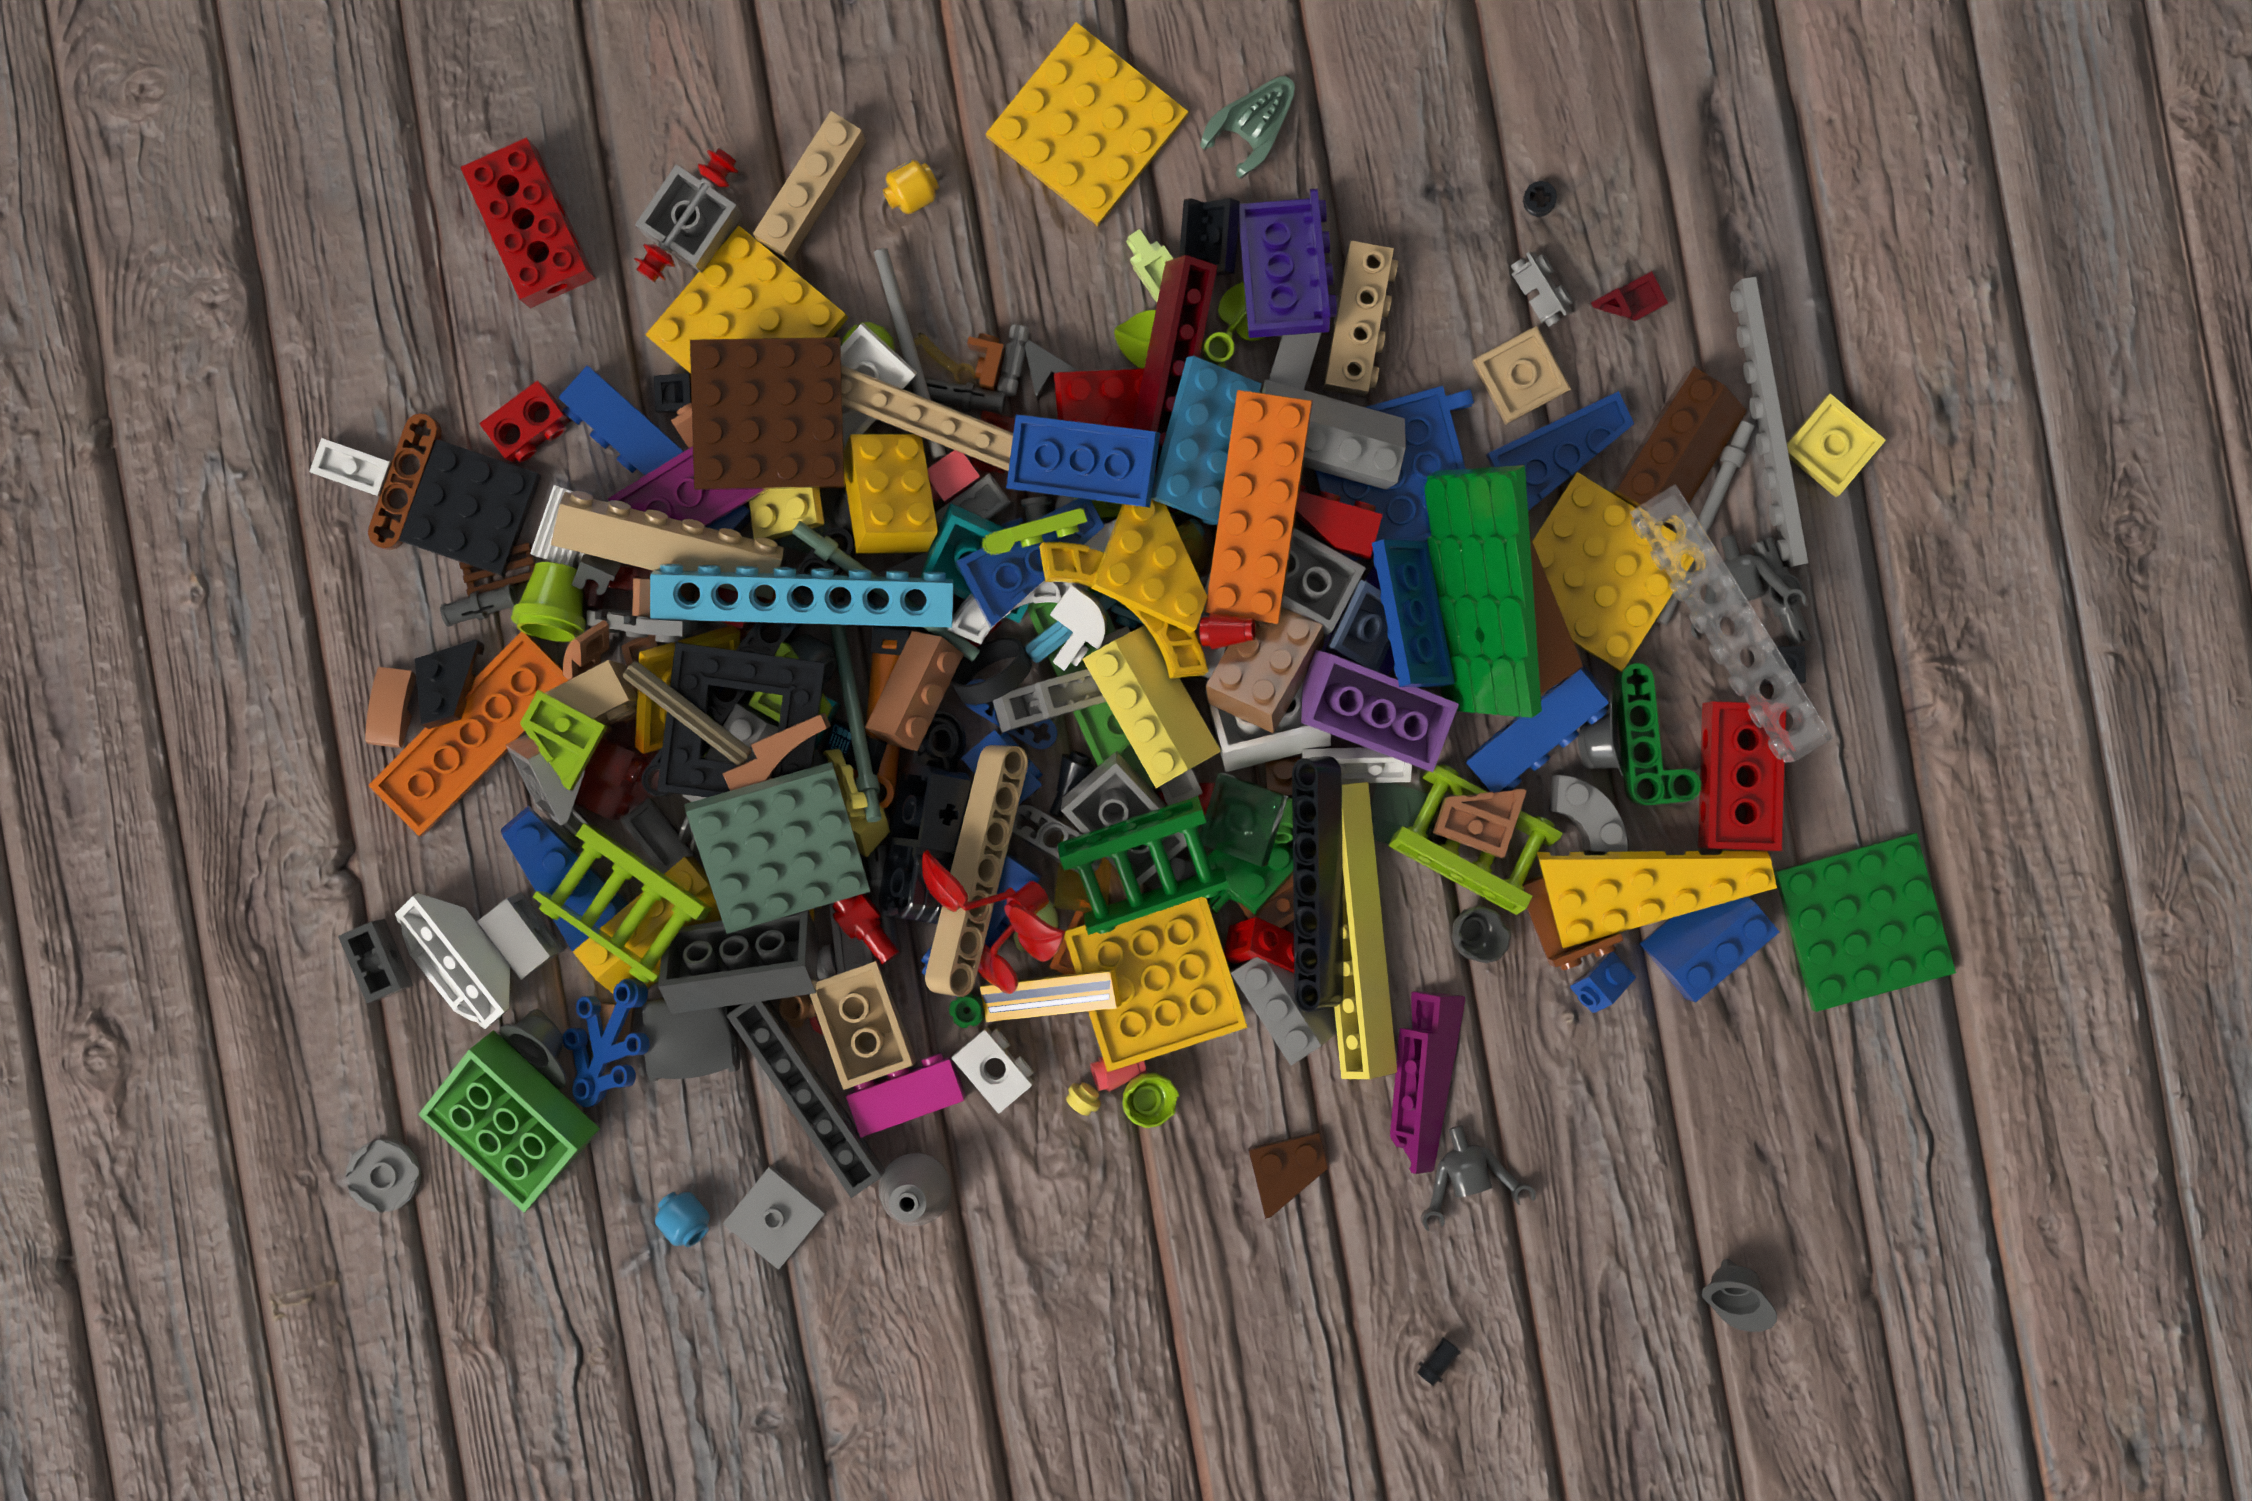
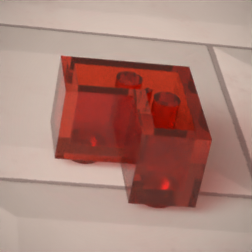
[574,736,649,820]

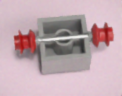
[634,148,743,283]

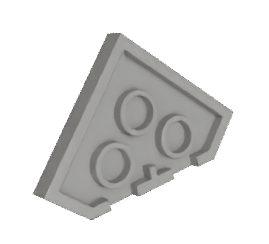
[586,608,703,642]

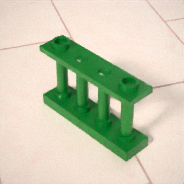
[1057,796,1229,935]

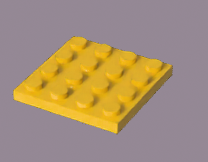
[985,22,1188,227]
[645,226,848,374]
[1532,472,1701,672]
[1064,897,1248,1072]

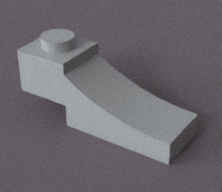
[993,669,1106,733]

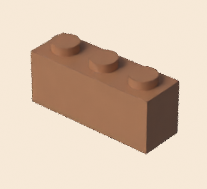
[865,631,964,751]

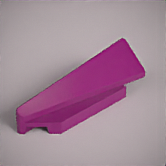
[1390,991,1465,1174]

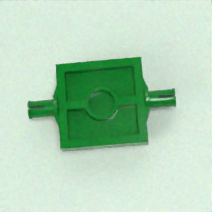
[1207,813,1293,915]

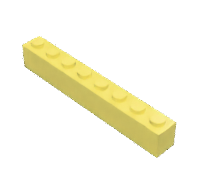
[1334,782,1397,1079]

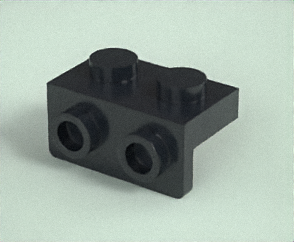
[1179,198,1240,276]

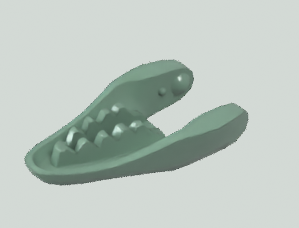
[1200,76,1295,179]

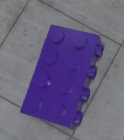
[1238,189,1337,338]

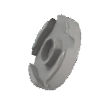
[346,1139,421,1213]

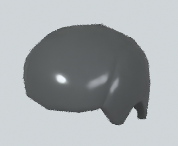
[1452,906,1511,964]

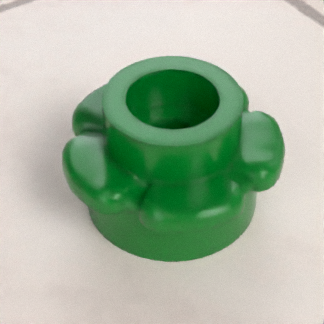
[949,993,984,1028]

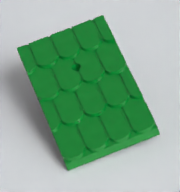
[1425,465,1583,718]

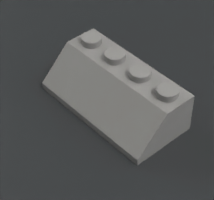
[1262,380,1406,490]

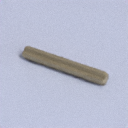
[623,661,752,766]

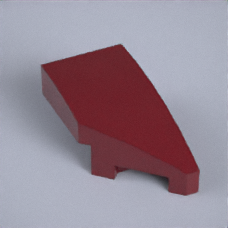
[1591,271,1668,322]

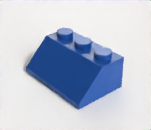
[1639,896,1780,1003]

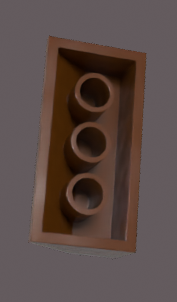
[1611,366,1747,530]

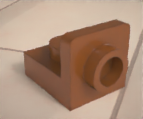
[967,333,1005,391]

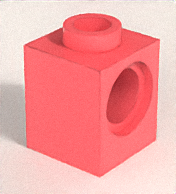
[927,450,981,504]

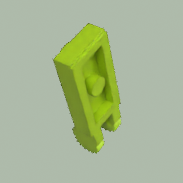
[981,508,1087,555]

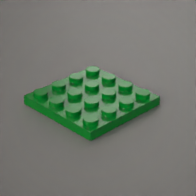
[1774,833,1956,1012]

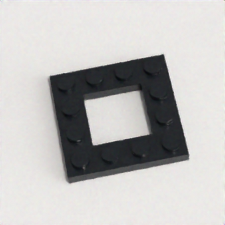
[657,642,826,798]

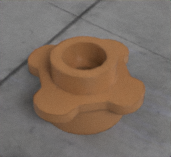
[779,995,817,1028]

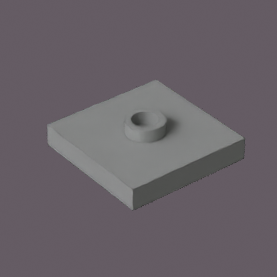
[723,1165,826,1270]

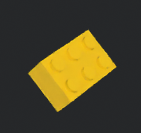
[844,434,938,554]

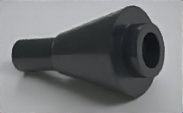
[1049,750,1095,818]

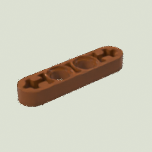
[368,413,442,550]

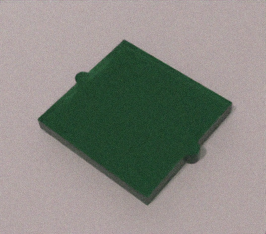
[1371,783,1435,844]

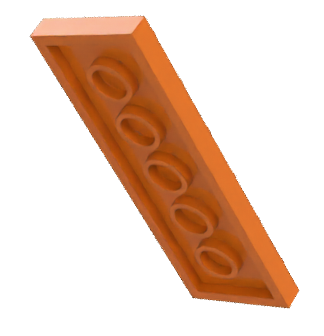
[1205,390,1313,624]
[368,632,569,837]

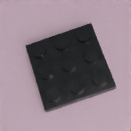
[399,439,541,577]

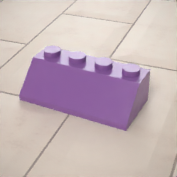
[1301,650,1459,772]

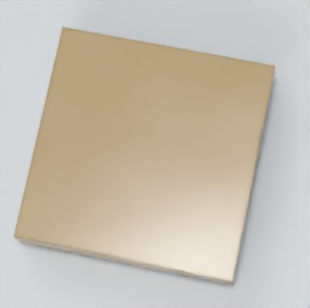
[1472,326,1571,425]

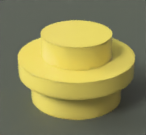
[1066,1082,1101,1116]

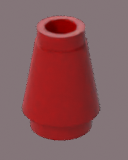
[1199,613,1256,650]

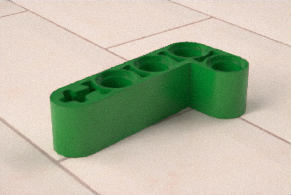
[1614,663,1701,805]

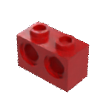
[479,380,572,463]

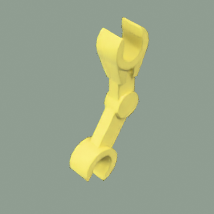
[823,749,868,818]

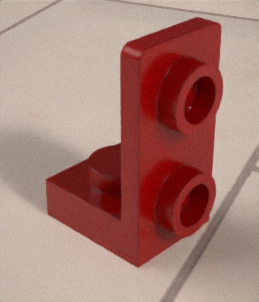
[1224,917,1294,973]

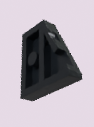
[415,639,485,729]

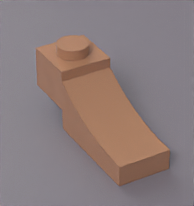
[723,712,831,791]

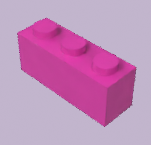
[846,1053,966,1138]

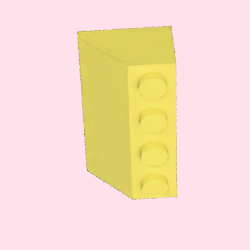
[1082,625,1221,788]

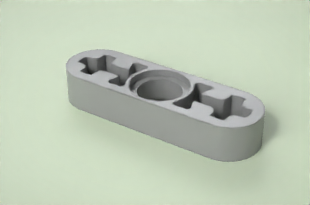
[1012,805,1102,873]

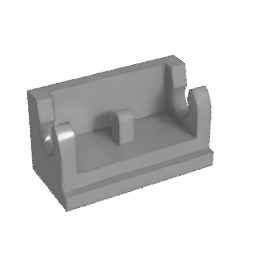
[477,892,564,980]

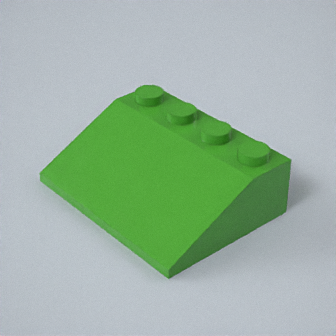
[418,1030,600,1213]

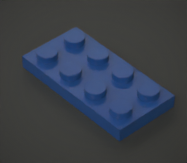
[1006,414,1160,508]
[1372,539,1454,687]

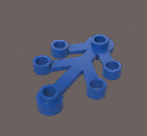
[563,978,650,1107]

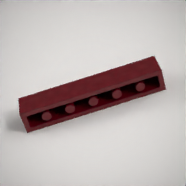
[1132,255,1217,477]

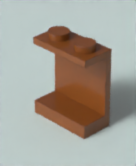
[1522,875,1623,970]

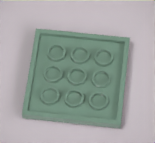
[684,762,870,934]

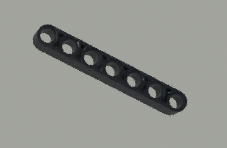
[1292,756,1344,1012]

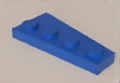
[1486,391,1634,511]
[955,498,1104,628]
[501,805,629,955]

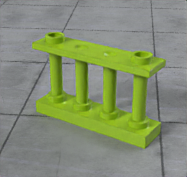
[1388,764,1563,915]
[533,823,712,984]

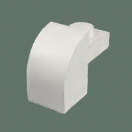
[1050,583,1107,671]

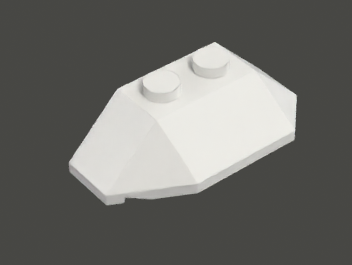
[395,893,510,1029]

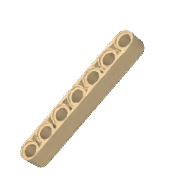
[925,745,1028,997]

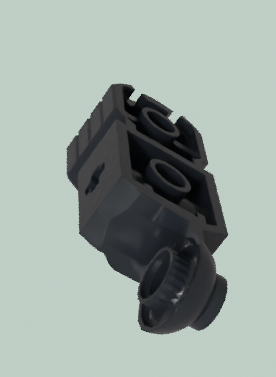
[879,711,971,924]

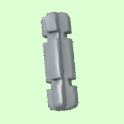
[997,325,1030,396]

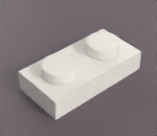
[309,438,391,497]

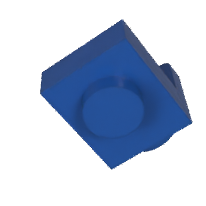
[1570,951,1636,1013]

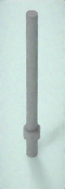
[874,248,947,460]
[1655,421,1755,626]

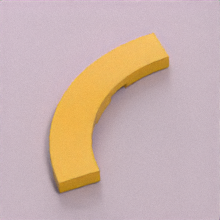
[1039,542,1209,679]

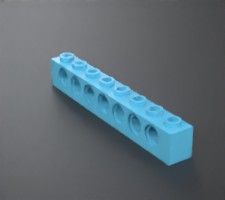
[650,564,953,628]

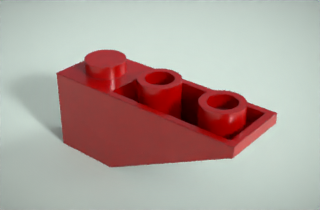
[1296,485,1383,560]

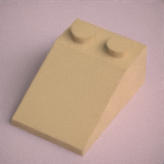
[810,961,917,1090]

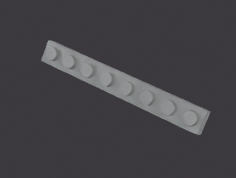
[1730,277,1808,568]

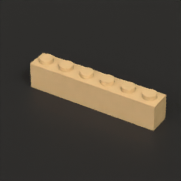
[551,491,784,600]

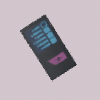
[822,718,888,775]

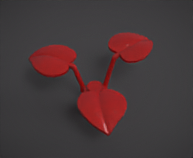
[922,849,1065,994]

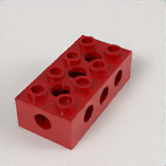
[460,137,596,308]
[1698,701,1786,851]

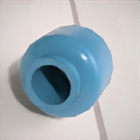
[655,1192,710,1247]

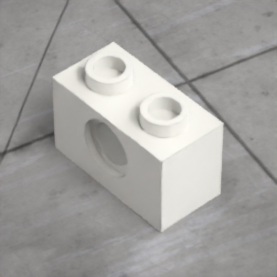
[952,1026,1034,1114]

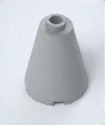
[879,1152,951,1226]

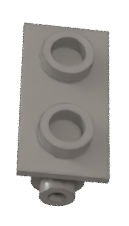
[1511,252,1573,327]

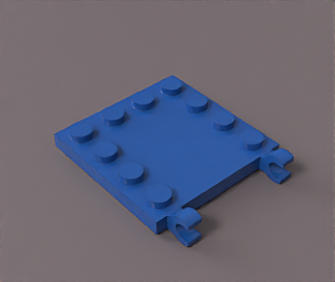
[1314,386,1474,561]

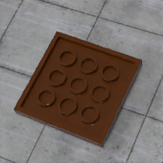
[690,337,845,490]

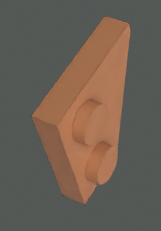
[1433,789,1527,858]

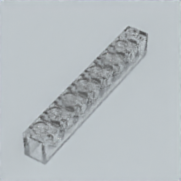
[1630,484,1833,763]

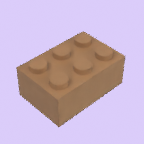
[1206,607,1324,734]

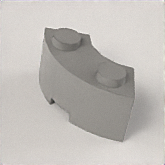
[1549,775,1628,852]

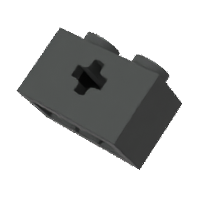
[338,919,414,1003]

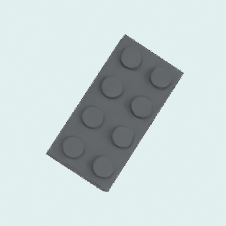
[658,910,819,1014]

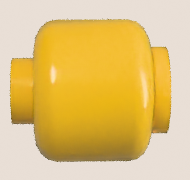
[882,159,939,215]

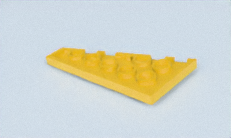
[1537,851,1777,948]

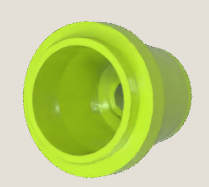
[511,562,587,642]

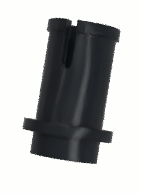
[1417,1337,1461,1386]

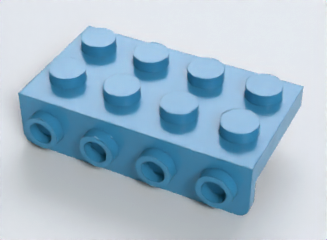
[1151,356,1262,525]

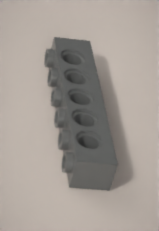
[726,1000,885,1198]

